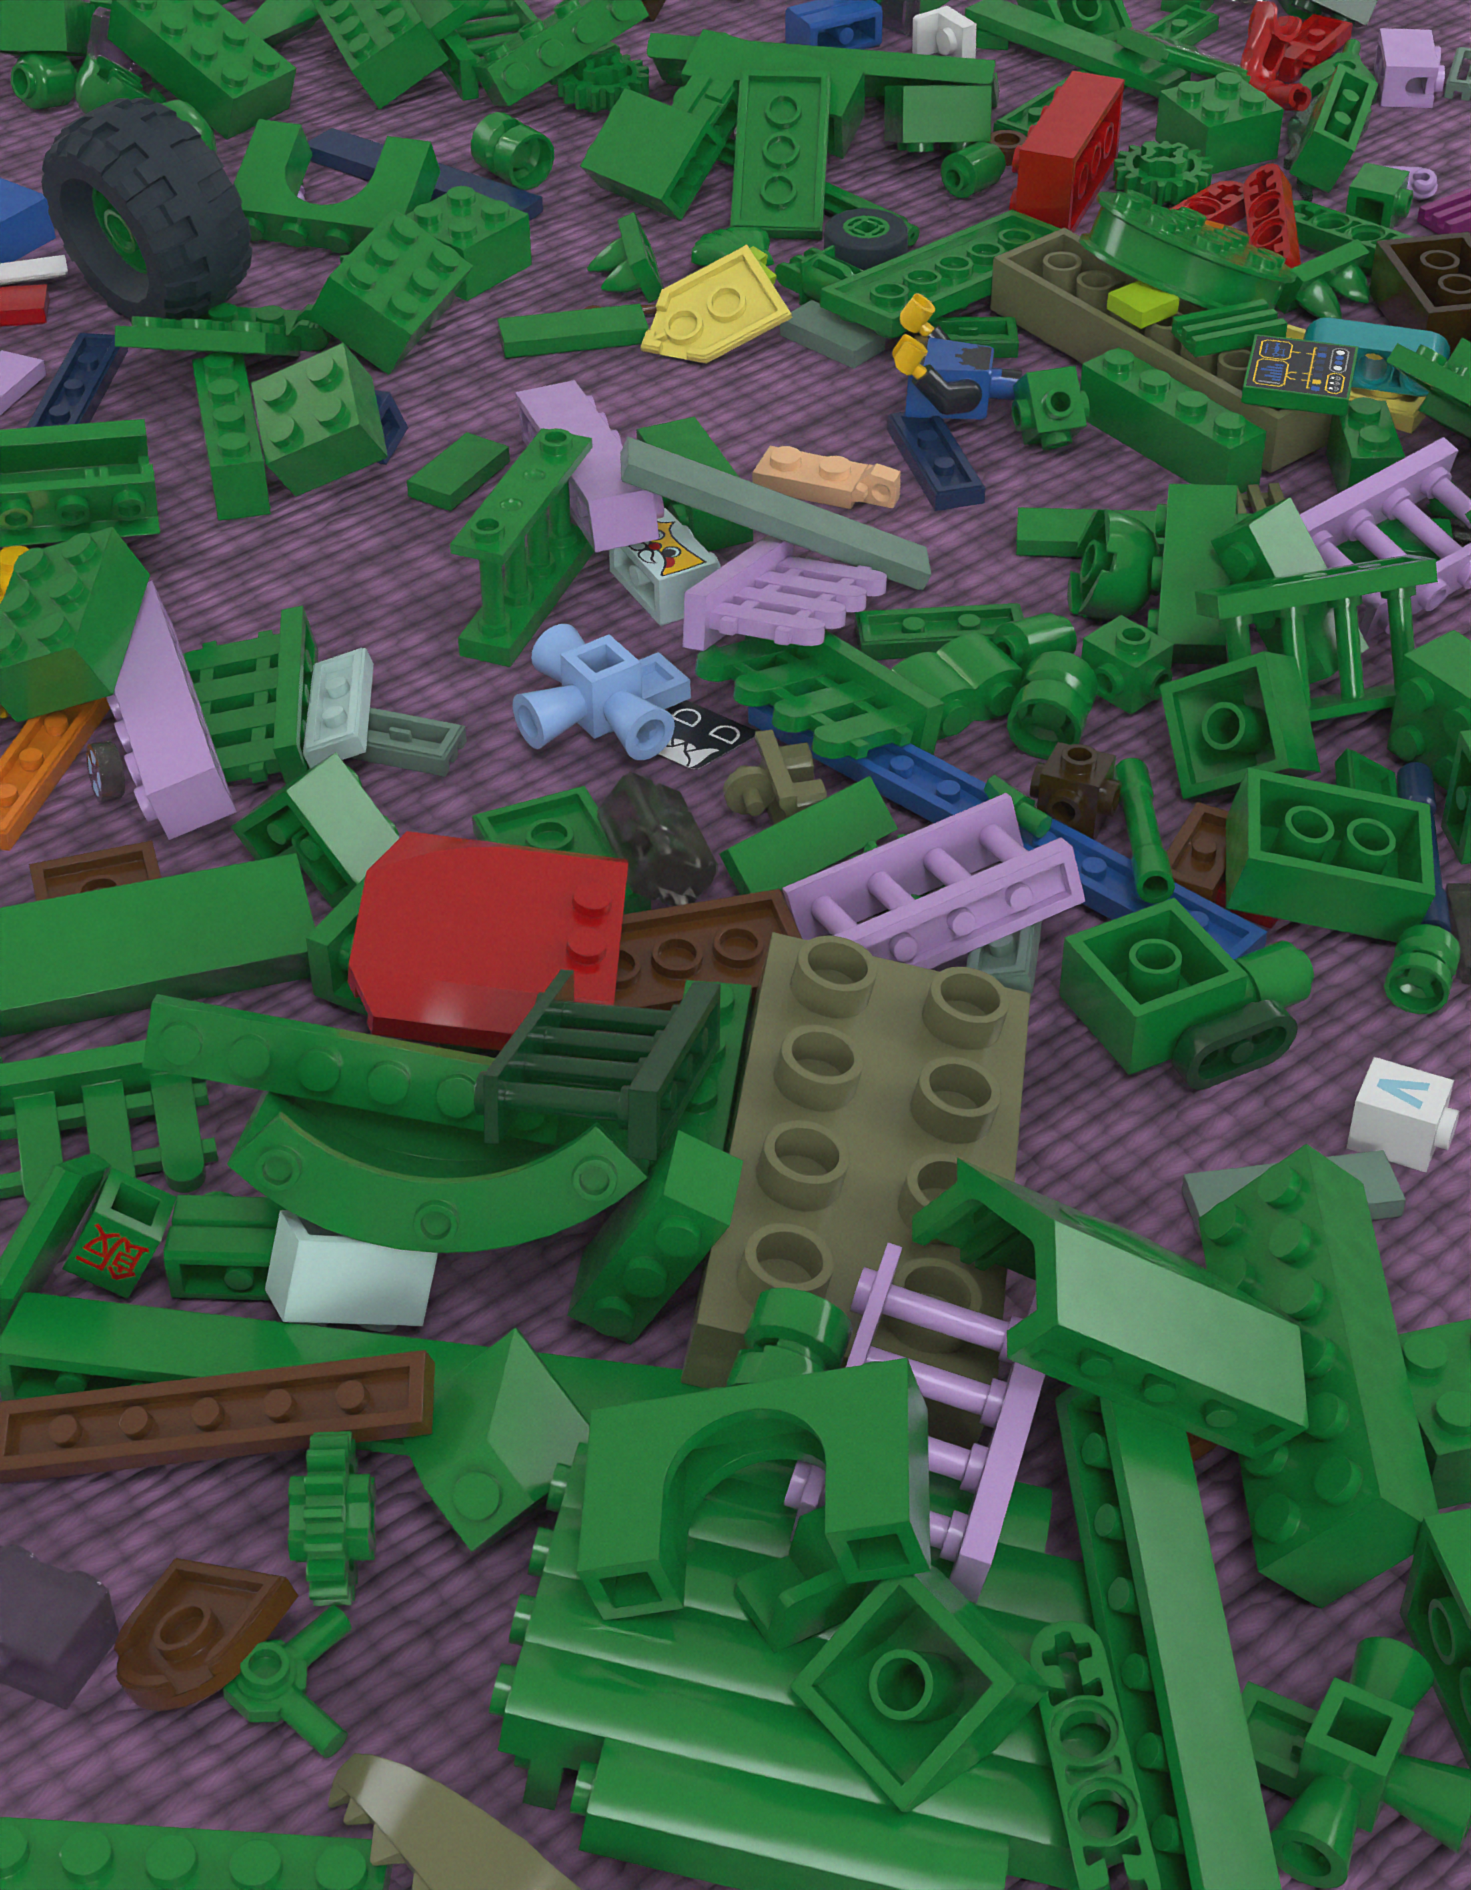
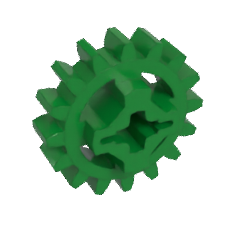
[557,51,649,113]
[1113,141,1213,206]
[288,1431,377,1607]

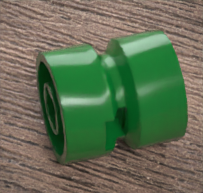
[470,112,555,190]
[1007,651,1098,760]
[725,1288,853,1387]

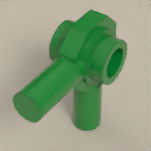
[223,1605,352,1758]

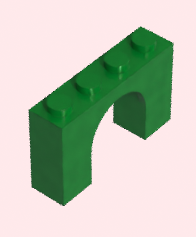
[234,119,441,253]
[577,1358,931,1620]

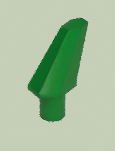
[984,775,1052,838]

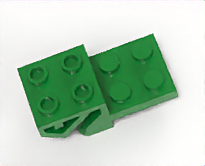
[1386,338,1471,441]

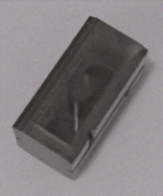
[597,772,718,907]

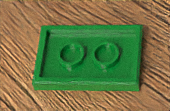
[472,786,651,915]

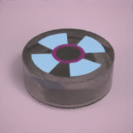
[86,740,125,802]

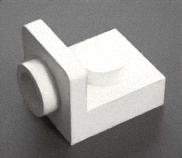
[912,6,977,59]

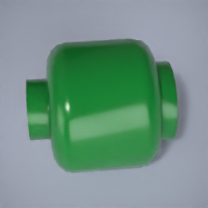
[11,51,78,110]

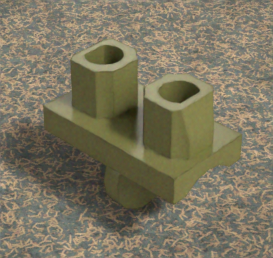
[723,729,827,826]

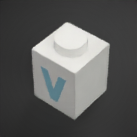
[1347,1057,1460,1172]

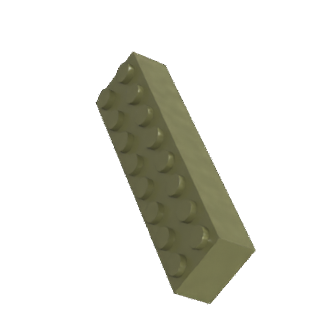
[991,228,1332,473]

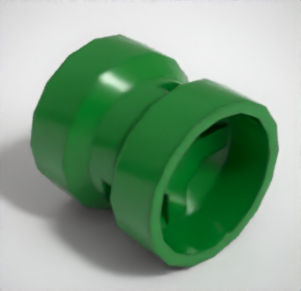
[1384,924,1461,1014]

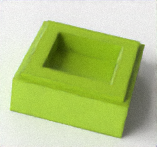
[1107,280,1179,329]

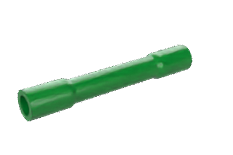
[1113,758,1175,904]

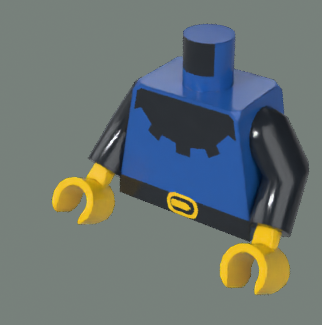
[892,293,1022,419]

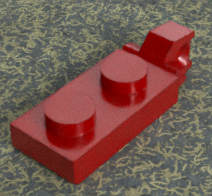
[1276,14,1353,83]

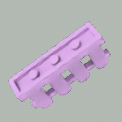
[683,535,887,651]

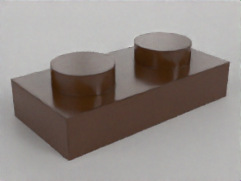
[1167,802,1229,903]

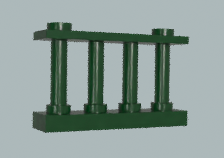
[474,969,721,1160]

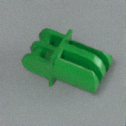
[775,245,863,306]

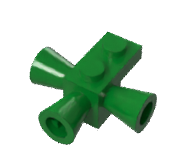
[1241,1636,1471,1889]

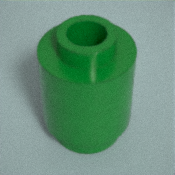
[941,142,1006,198]
[992,612,1077,677]
[1233,940,1314,1009]

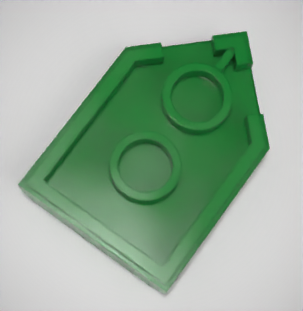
[0,1153,111,1337]

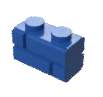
[785,0,883,50]

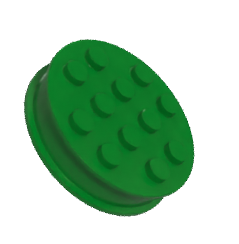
[1079,189,1297,319]

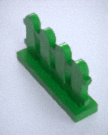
[183,605,318,784]
[695,630,945,760]
[0,1040,219,1207]

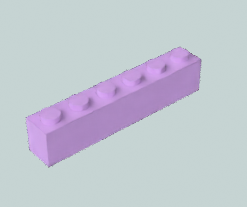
[515,380,664,553]
[106,581,237,840]

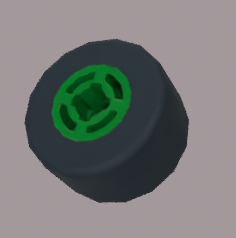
[824,208,908,271]

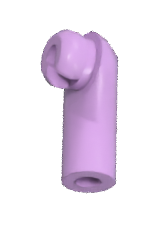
[1386,166,1438,201]

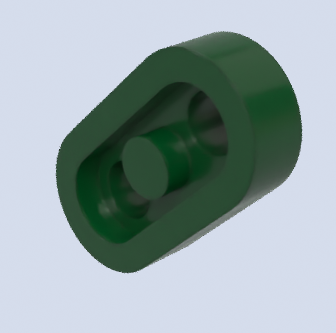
[1172,1000,1298,1090]

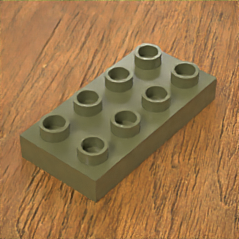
[681,932,1031,1450]

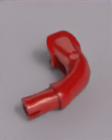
[1240,1,1311,112]

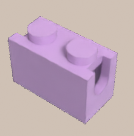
[1374,28,1445,108]

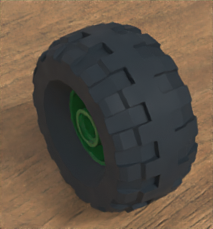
[41,98,253,323]

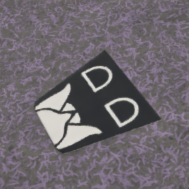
[659,700,758,769]

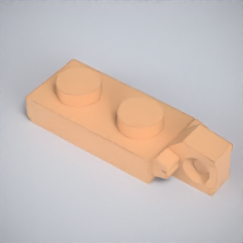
[752,446,901,509]

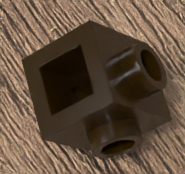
[1030,742,1122,841]

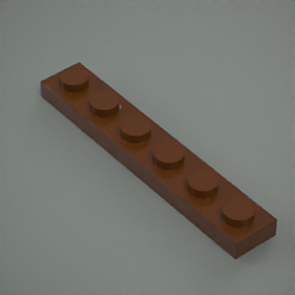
[0,1350,435,1484]

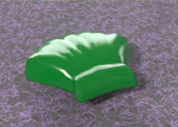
[691,226,774,266]

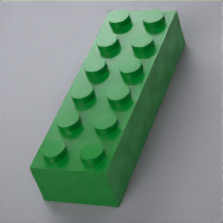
[1198,1144,1439,1609]

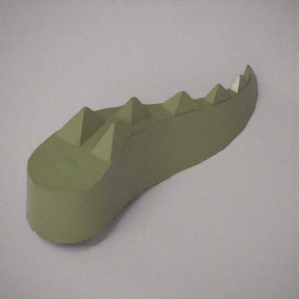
[328,1753,582,1890]

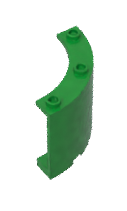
[227,1059,649,1253]

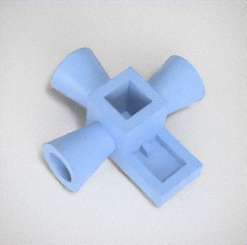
[513,624,691,760]

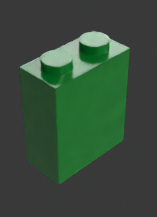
[580,88,726,221]

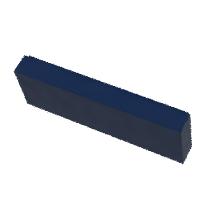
[887,412,986,511]

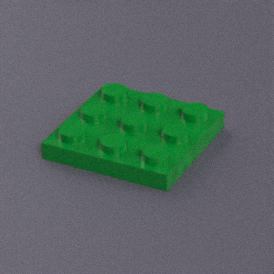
[115,316,301,356]

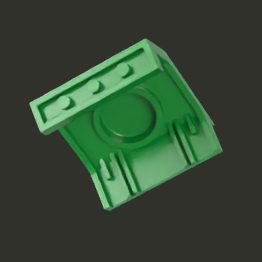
[0,419,160,547]
[912,1157,1309,1460]

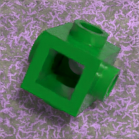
[1011,365,1090,450]
[1081,615,1174,714]

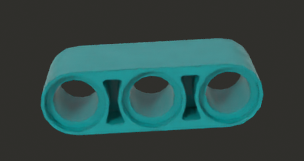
[1303,318,1450,396]

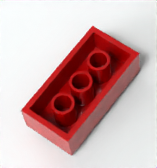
[1009,71,1125,233]

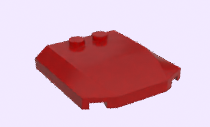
[348,831,628,1059]

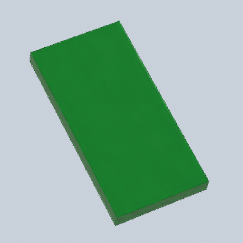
[730,69,831,240]

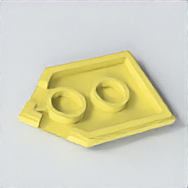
[640,245,792,364]

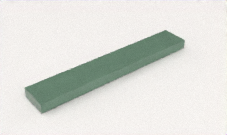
[620,437,931,590]

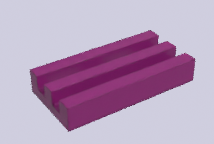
[1417,188,1471,235]

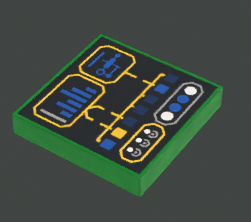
[1241,334,1359,416]

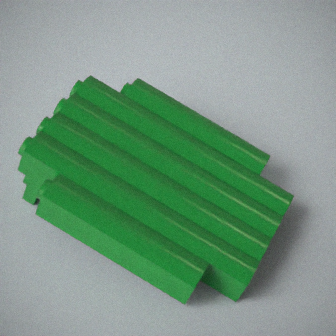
[489,1442,1119,1890]

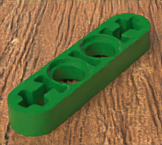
[1293,200,1413,269]
[1030,1620,1162,1890]

